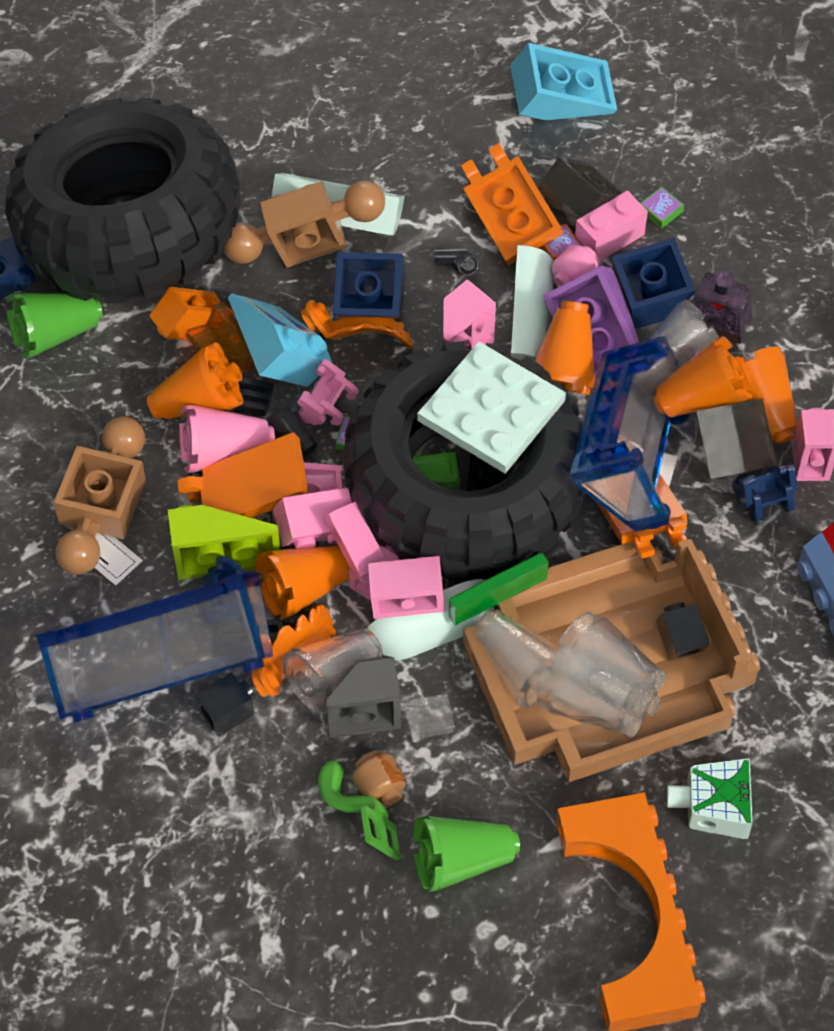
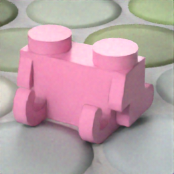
[297,359,359,426]

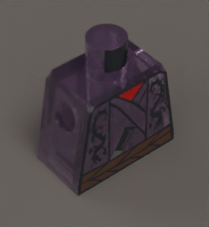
[682,271,752,344]

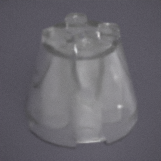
[537,611,667,738]

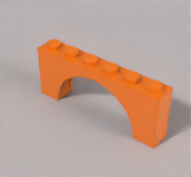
[556,792,705,1031]

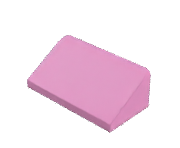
[324,501,386,580]

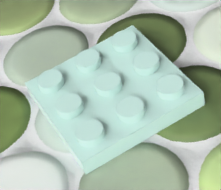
[418,342,566,473]

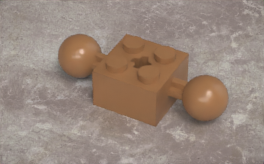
[224,181,385,268]
[54,416,146,575]

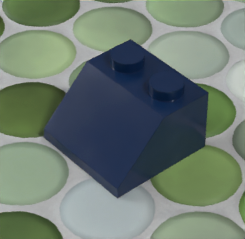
[612,238,695,329]
[333,252,406,318]

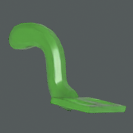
[318,761,401,861]

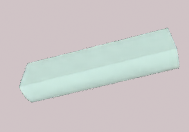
[271,173,405,236]
[511,245,554,361]

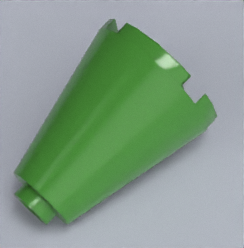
[7,293,103,359]
[413,816,520,892]

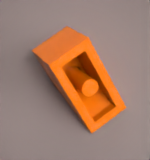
[149,287,231,340]

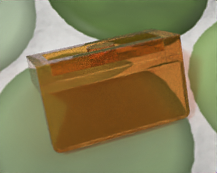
[185,302,255,373]

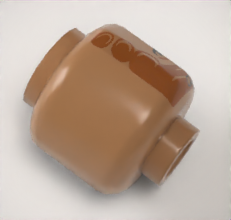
[352,750,407,807]

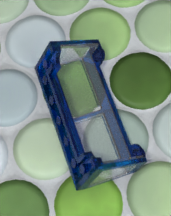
[570,336,691,532]
[36,572,274,723]

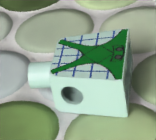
[666,759,752,839]

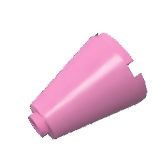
[179,404,275,473]

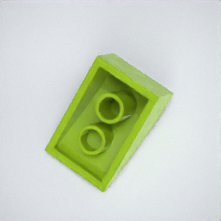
[168,505,280,581]

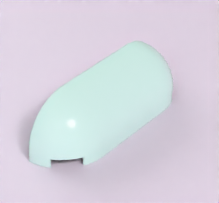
[363,579,495,660]

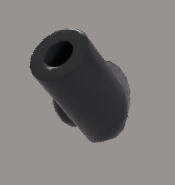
[434,248,479,276]

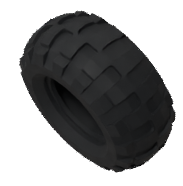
[5,97,241,303]
[343,341,591,580]

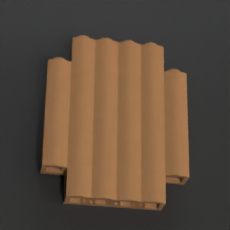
[463,539,760,782]

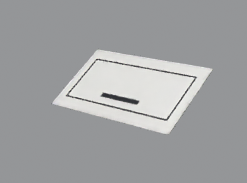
[94,533,143,585]

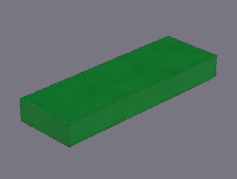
[449,553,549,626]

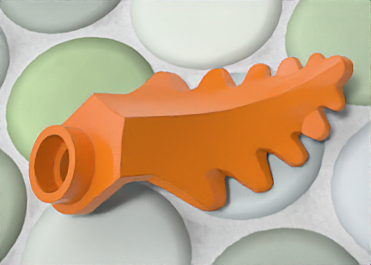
[301,300,413,349]
[251,604,336,697]

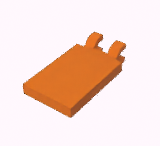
[461,143,564,266]
[177,432,309,518]
[587,454,687,559]

